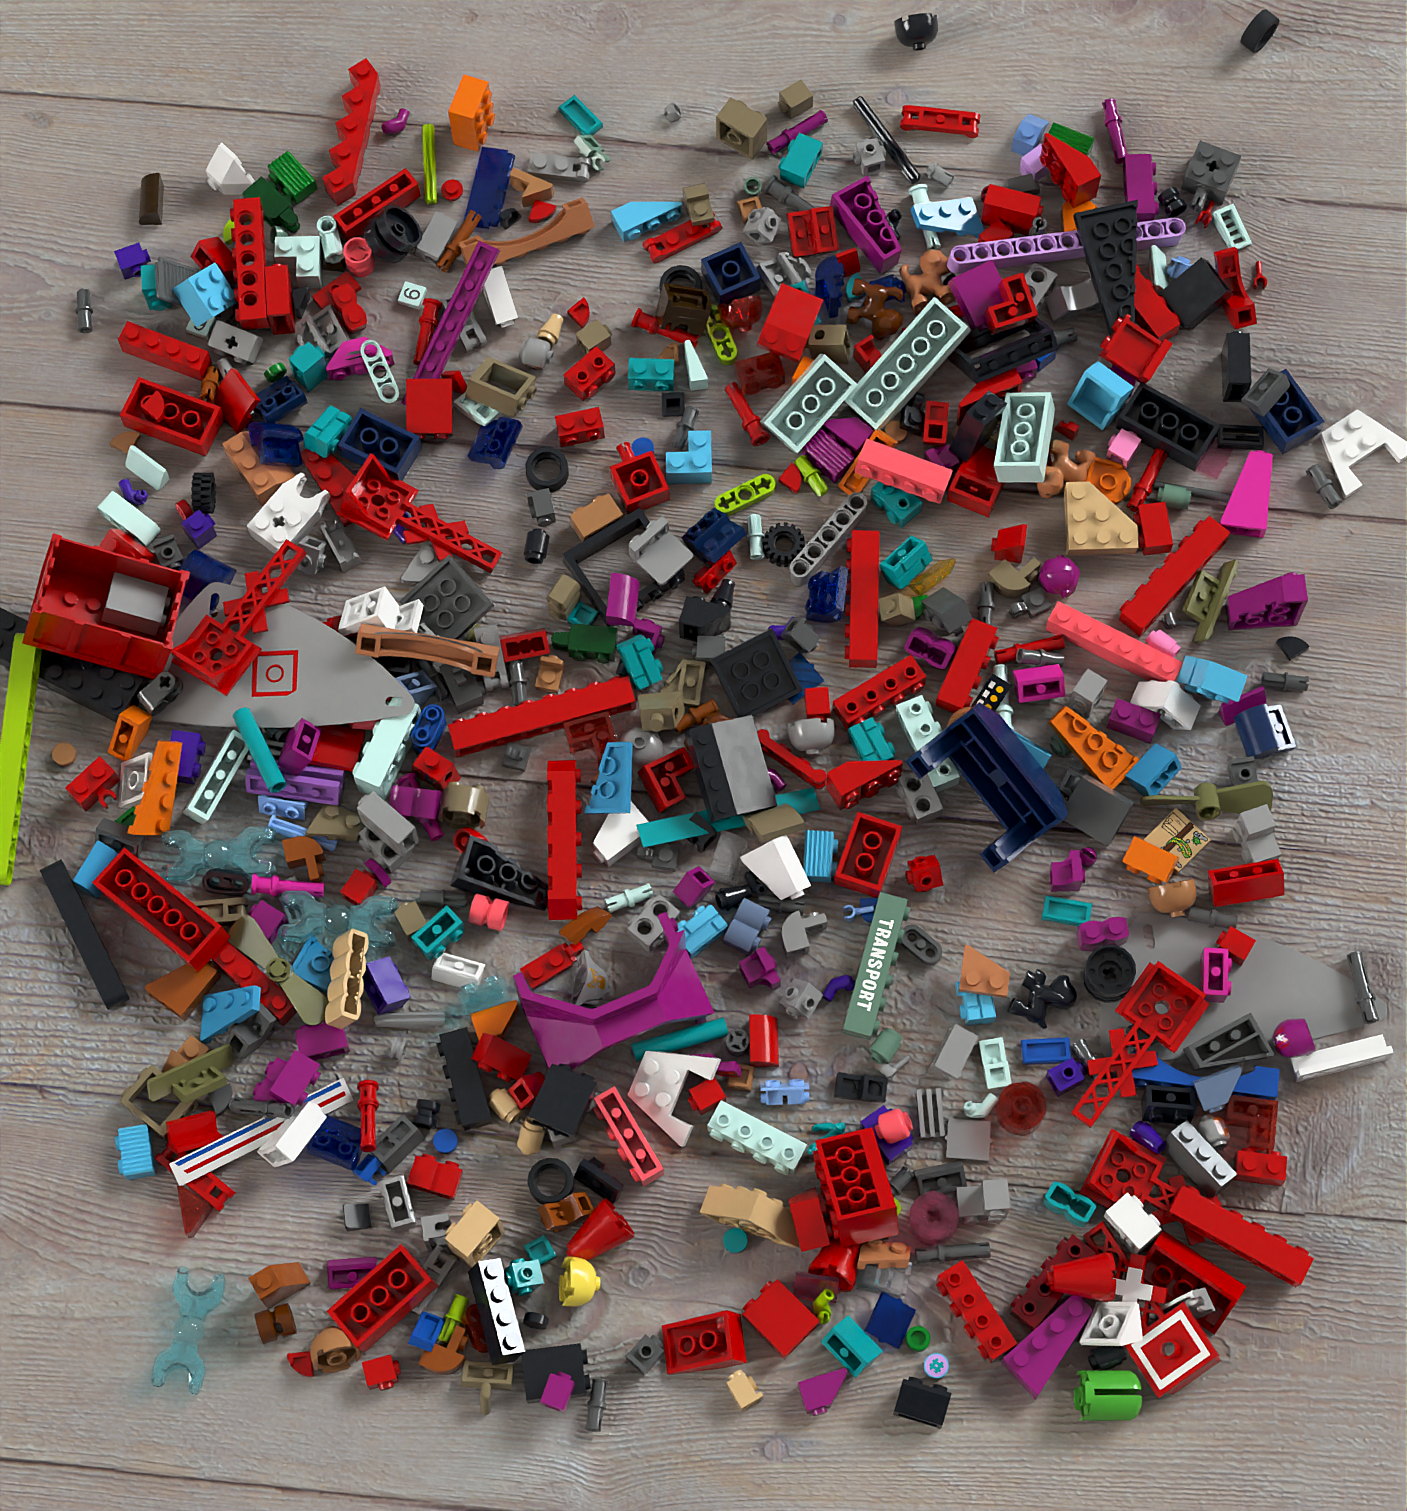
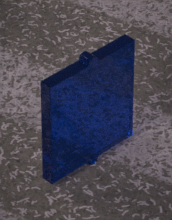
[788,652,824,705]
[864,1292,916,1349]

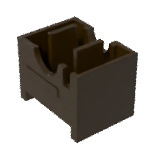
[655,283,712,336]

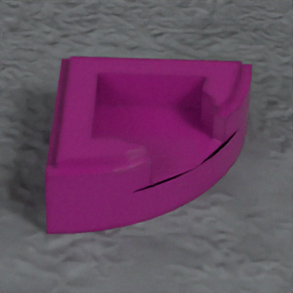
[364,858,392,888]

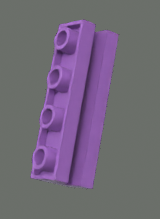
[246,757,345,806]

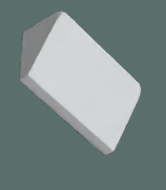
[431,953,485,992]

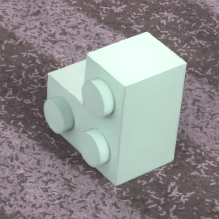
[274,236,323,288]

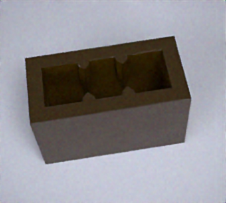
[139,173,164,225]

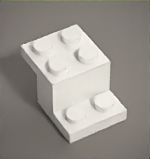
[338,586,424,636]

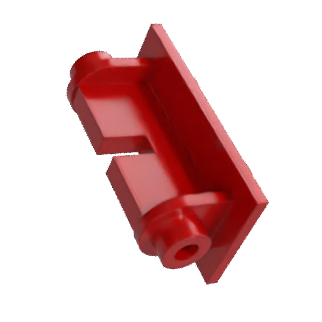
[692,550,737,595]

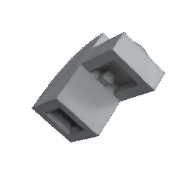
[782,911,827,958]

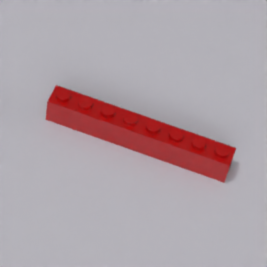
[448,676,636,758]

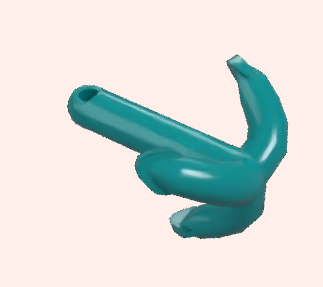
[807,1122,846,1155]

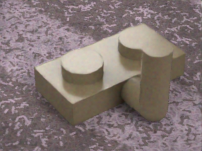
[461,1361,514,1415]

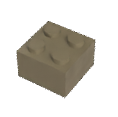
[716,97,767,160]

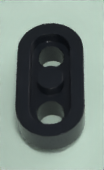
[202,868,251,896]

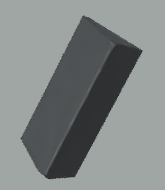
[1241,368,1290,416]
[95,818,145,859]
[913,1161,967,1199]

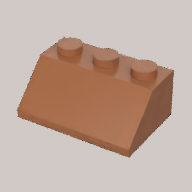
[222,430,296,506]

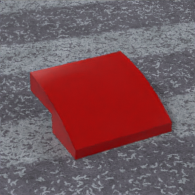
[786,206,839,258]
[213,368,261,434]
[309,725,365,772]

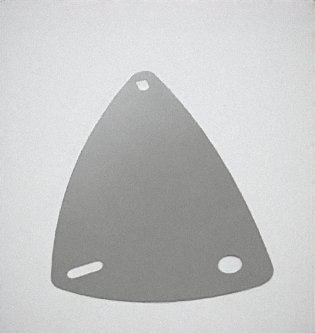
[144,582,415,728]
[1099,913,1387,1060]

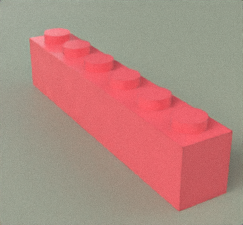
[1045,601,1183,682]

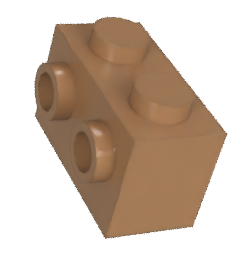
[570,493,623,542]

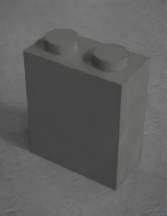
[1063,774,1135,846]

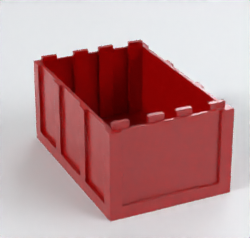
[22,533,190,679]

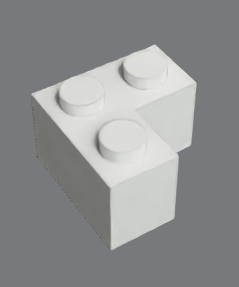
[1130,680,1201,730]
[1104,1193,1161,1254]

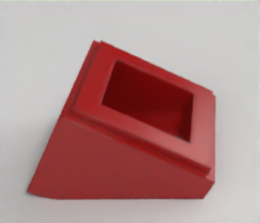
[835,248,860,278]

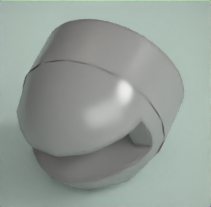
[664,102,683,122]

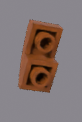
[558,906,612,945]

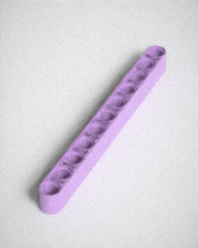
[947,218,1186,274]

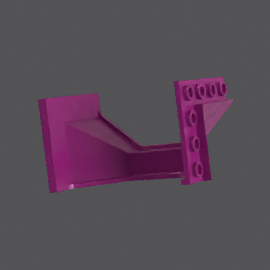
[513,912,714,1071]

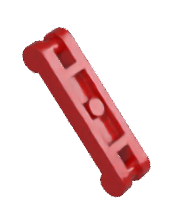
[900,105,981,138]
[642,211,723,264]
[757,729,826,790]
[154,1142,236,1212]

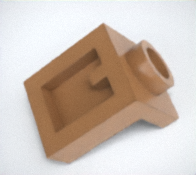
[535,655,564,694]

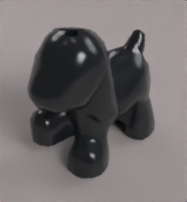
[1007,969,1077,1029]

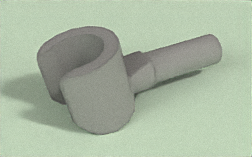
[879,1055,911,1080]

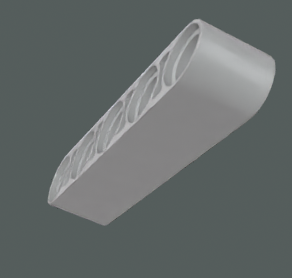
[789,492,867,586]

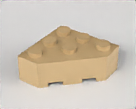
[1064,482,1138,556]
[700,1184,799,1248]

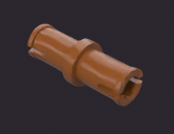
[199,366,220,404]
[675,699,719,734]

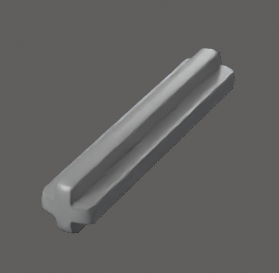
[374,1012,446,1027]

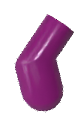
[767,768,787,792]

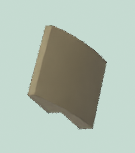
[742,803,805,842]

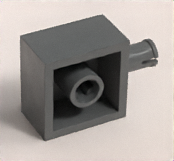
[1181,140,1241,212]

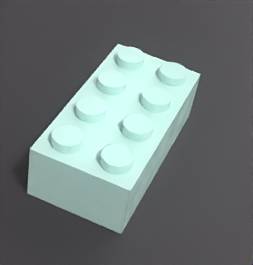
[760,354,858,453]
[994,392,1055,482]
[353,697,421,801]

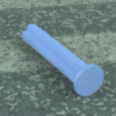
[267,815,338,851]

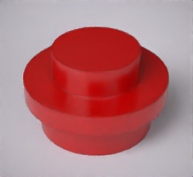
[441,179,463,201]

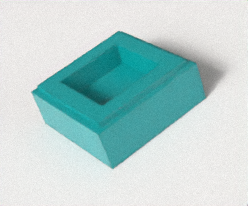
[567,601,599,625]
[523,1234,557,1266]

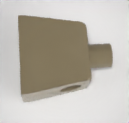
[805,325,851,364]
[638,691,685,732]

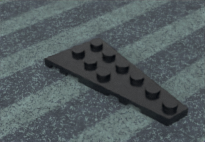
[1073,200,1138,336]

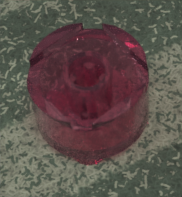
[909,1191,959,1246]

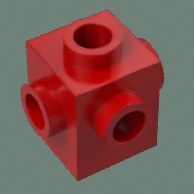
[905,854,944,892]

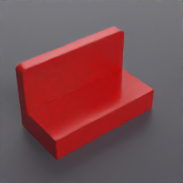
[166,1110,223,1153]

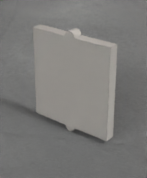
[945,1118,992,1162]

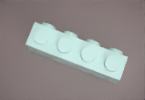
[895,695,961,793]
[707,1100,807,1175]

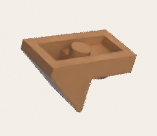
[509,168,554,207]
[161,1035,210,1073]

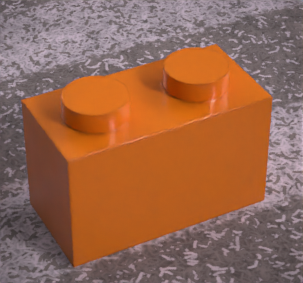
[1122,836,1180,885]

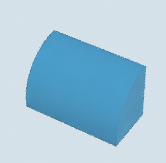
[1125,743,1182,796]
[73,840,118,899]

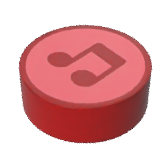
[175,499,194,520]

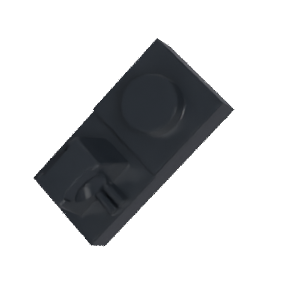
[574,1157,624,1205]

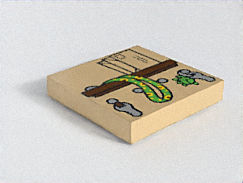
[1144,808,1211,874]

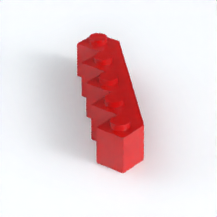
[322,58,381,206]
[547,760,582,920]

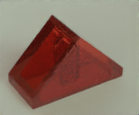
[177,1185,214,1238]

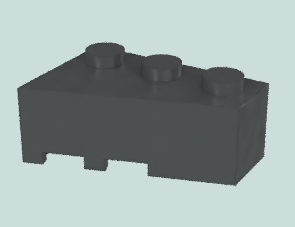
[1183,1013,1274,1070]

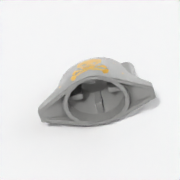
[571,950,609,1007]

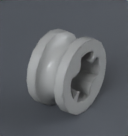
[390,1038,408,1061]

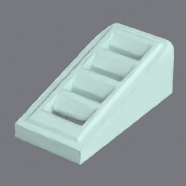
[1211,204,1252,250]
[684,340,708,391]

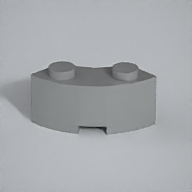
[1045,278,1102,322]

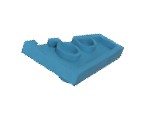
[584,742,633,815]
[292,934,334,993]
[200,985,261,1044]

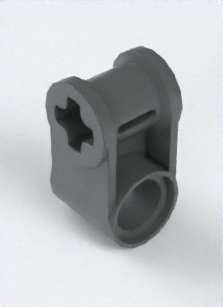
[137,671,183,716]

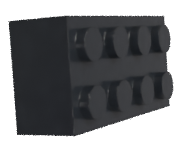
[1116,382,1221,472]

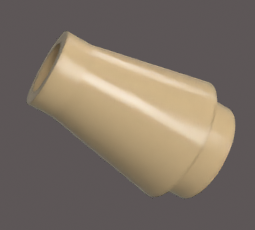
[537,313,564,347]

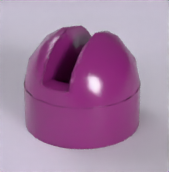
[1079,847,1097,867]

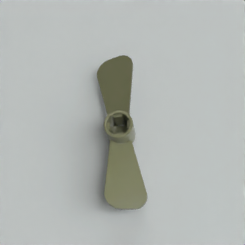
[1140,781,1273,820]
[229,915,329,1026]

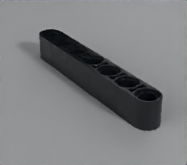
[40,859,130,1010]

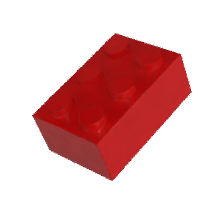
[834,812,903,898]

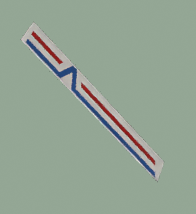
[169,1078,353,1186]

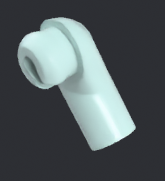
[963,1093,999,1118]

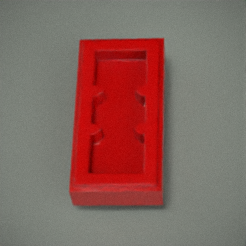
[312,271,361,310]

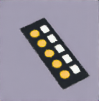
[971,673,1012,712]

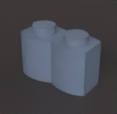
[723,898,772,956]

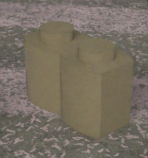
[546,574,582,621]

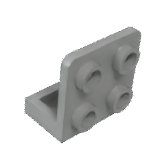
[629,516,693,585]

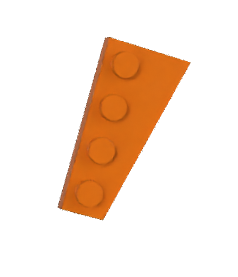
[1047,706,1140,789]
[127,740,182,836]

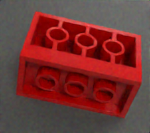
[812,1127,899,1248]

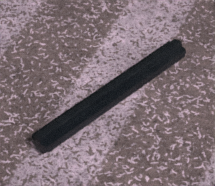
[853,96,921,184]

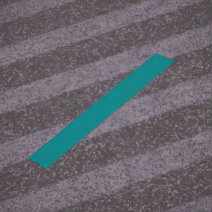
[636,788,821,847]

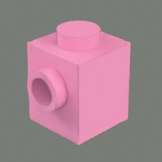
[1106,429,1142,470]

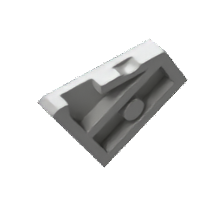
[400,544,463,584]

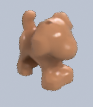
[899,249,955,314]
[1036,440,1095,499]

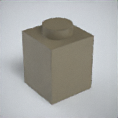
[778,80,813,119]
[576,319,612,355]
[879,592,916,627]
[394,901,427,942]

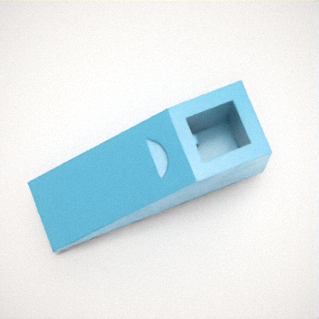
[611,202,683,242]

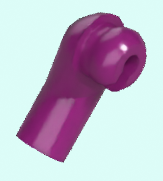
[381,108,410,134]

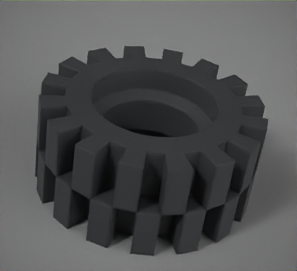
[191,472,216,514]
[763,522,805,567]

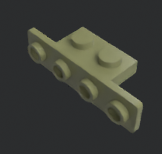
[1182,559,1239,644]
[147,1043,234,1104]

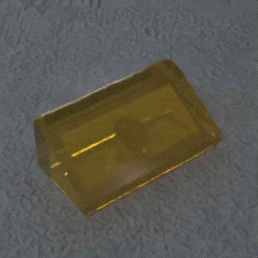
[909,558,956,596]

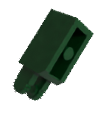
[242,176,300,233]
[551,624,618,664]

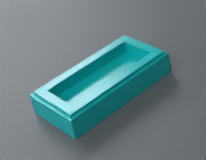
[558,94,603,136]
[1041,895,1093,927]

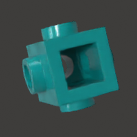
[504,1258,544,1296]

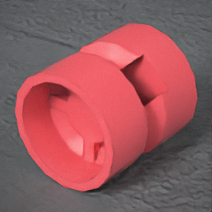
[343,237,375,277]
[468,894,509,931]

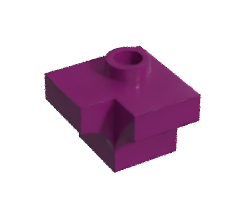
[924,444,960,490]
[1050,850,1085,892]
[739,947,781,991]

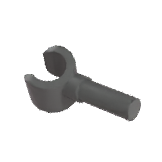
[1162,612,1196,629]

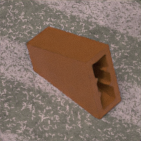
[144,960,221,1021]
[248,1262,311,1309]

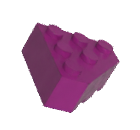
[1225,572,1308,630]

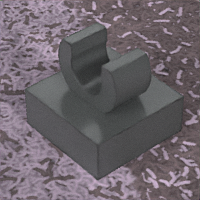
[502,742,531,772]

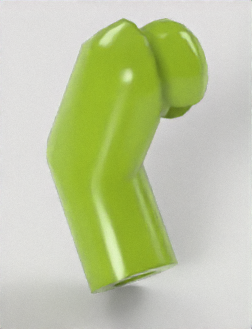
[813,1289,834,1324]

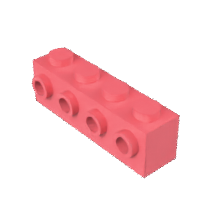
[854,439,953,504]
[592,1086,664,1187]

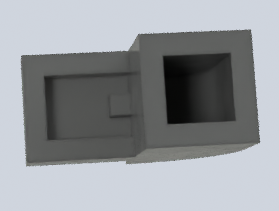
[225,1003,277,1059]

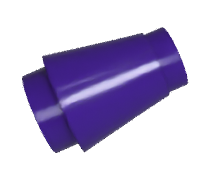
[1129,1121,1166,1154]

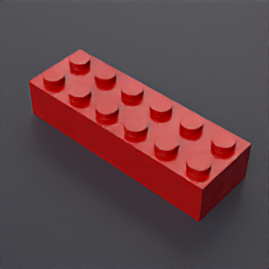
[92,847,230,973]

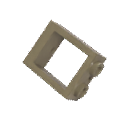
[465,357,537,418]
[120,1064,199,1142]

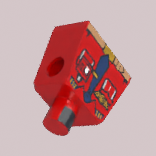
[411,747,461,794]

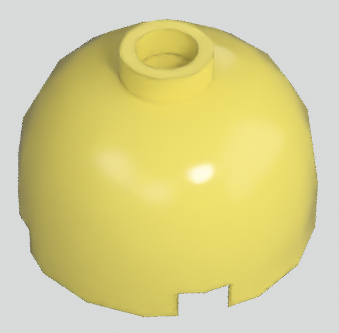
[559,1256,600,1307]

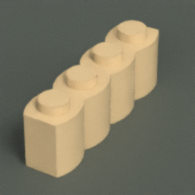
[325,928,369,1029]

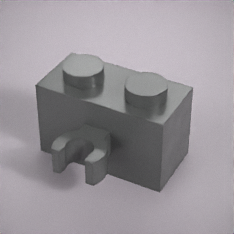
[921,587,972,637]
[439,664,486,714]

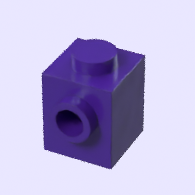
[114,242,151,280]
[181,510,217,549]
[1046,1057,1086,1097]

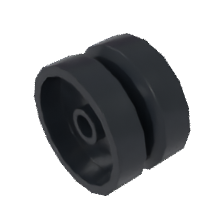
[364,205,422,263]

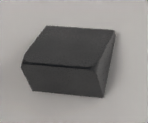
[291,287,311,319]
[662,392,685,417]
[343,1203,371,1232]

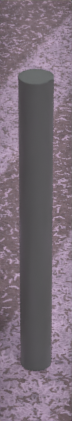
[1153,480,1232,503]

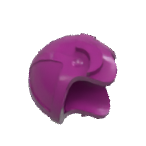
[1039,555,1080,598]

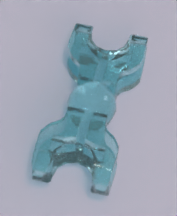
[160,827,276,881]
[277,891,398,948]
[152,1266,226,1395]

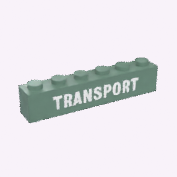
[843,892,911,1041]

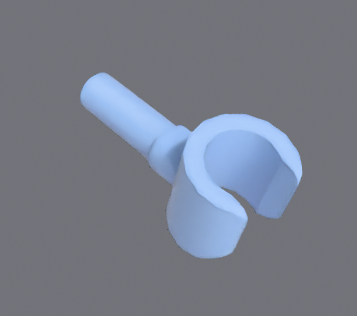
[843,905,875,922]

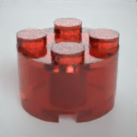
[996,1082,1046,1136]

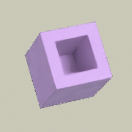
[1020,143,1050,181]

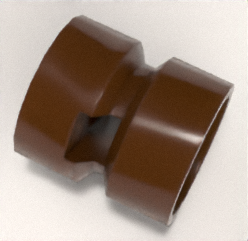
[254,1303,297,1344]

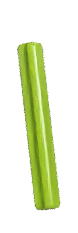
[422,124,437,205]

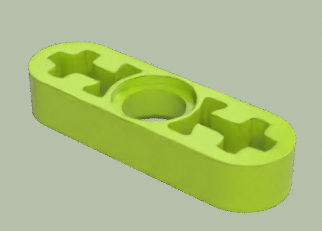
[705,304,737,365]
[715,474,775,516]

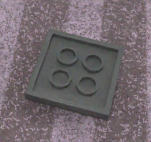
[399,555,495,640]

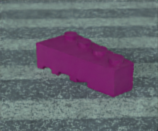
[830,175,902,274]
[1001,1295,1093,1400]

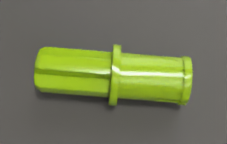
[794,455,829,497]
[438,1294,470,1344]

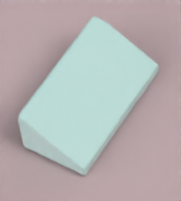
[1148,245,1169,295]
[125,445,170,491]

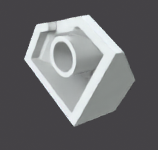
[206,143,255,195]

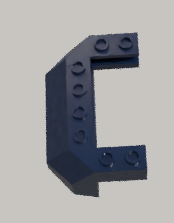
[905,702,1068,872]

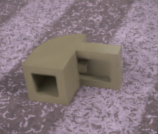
[682,183,714,226]
[987,557,1041,598]

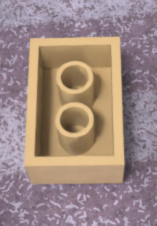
[445,1200,505,1268]

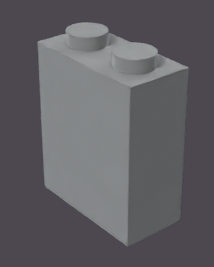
[101,572,171,636]
[357,791,419,858]

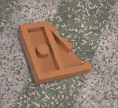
[959,945,1010,998]

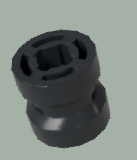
[1157,187,1187,218]
[412,1099,441,1129]

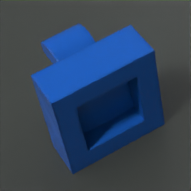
[352,1154,386,1185]

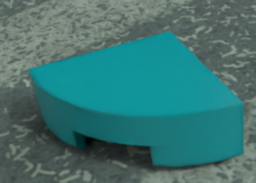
[846,272,866,302]

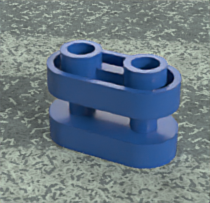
[411,704,447,755]

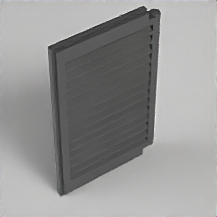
[155,257,221,318]

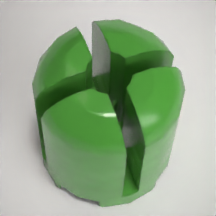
[1074,1370,1142,1421]

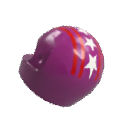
[1272,1018,1316,1058]

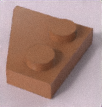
[857,1239,912,1269]

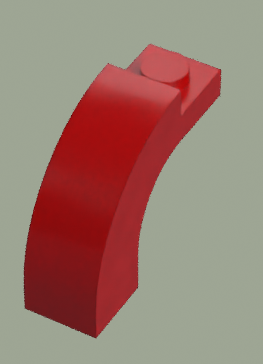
[1214,247,1257,329]

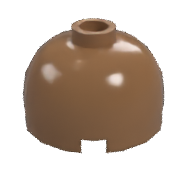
[1147,879,1196,917]
[310,1326,361,1373]

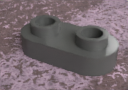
[901,925,942,965]

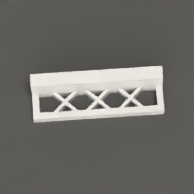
[1289,1034,1394,1082]

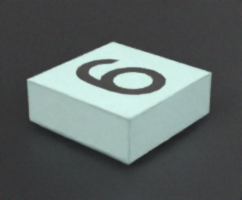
[398,281,427,310]
[186,317,216,339]

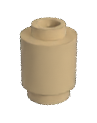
[488,1088,523,1124]
[517,1117,546,1155]

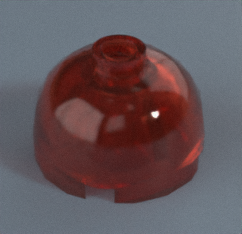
[717,295,763,333]

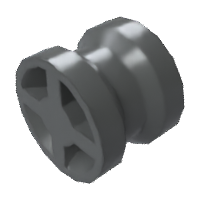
[726,1029,750,1057]

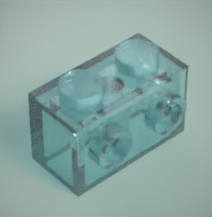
[457,975,512,1016]

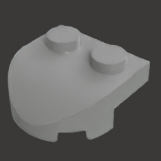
[756,252,811,298]
[297,304,351,358]

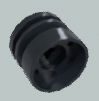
[1083,945,1136,1003]

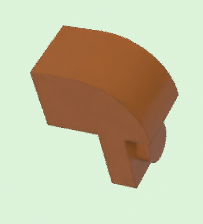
[282,836,326,883]
[537,1192,594,1233]
[418,1325,469,1375]

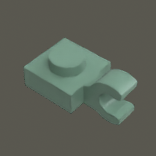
[574,135,610,171]

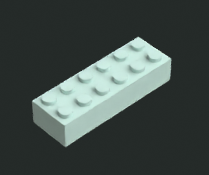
[844,297,972,430]

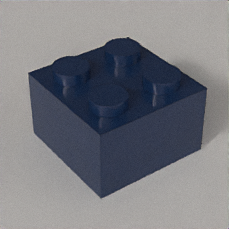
[701,242,761,308]

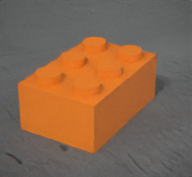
[448,74,495,152]

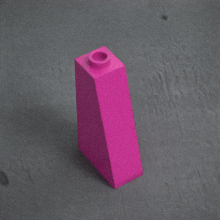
[1220,450,1273,538]

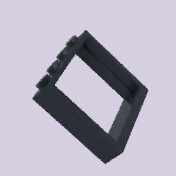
[947,317,1058,384]
[562,508,685,627]

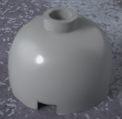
[787,718,834,756]
[619,726,663,774]

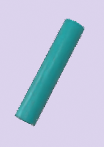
[232,707,287,793]
[631,1017,728,1062]

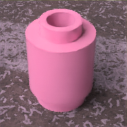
[1145,629,1181,658]

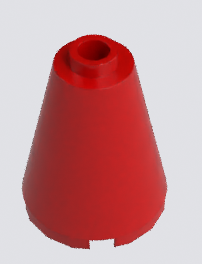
[566,1198,635,1261]
[808,1237,861,1292]
[1046,1252,1116,1302]

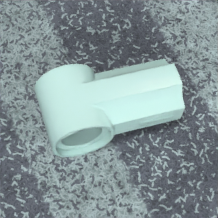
[317,216,344,264]

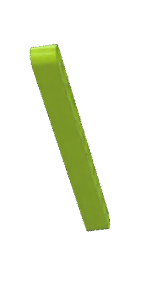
[0,633,42,886]

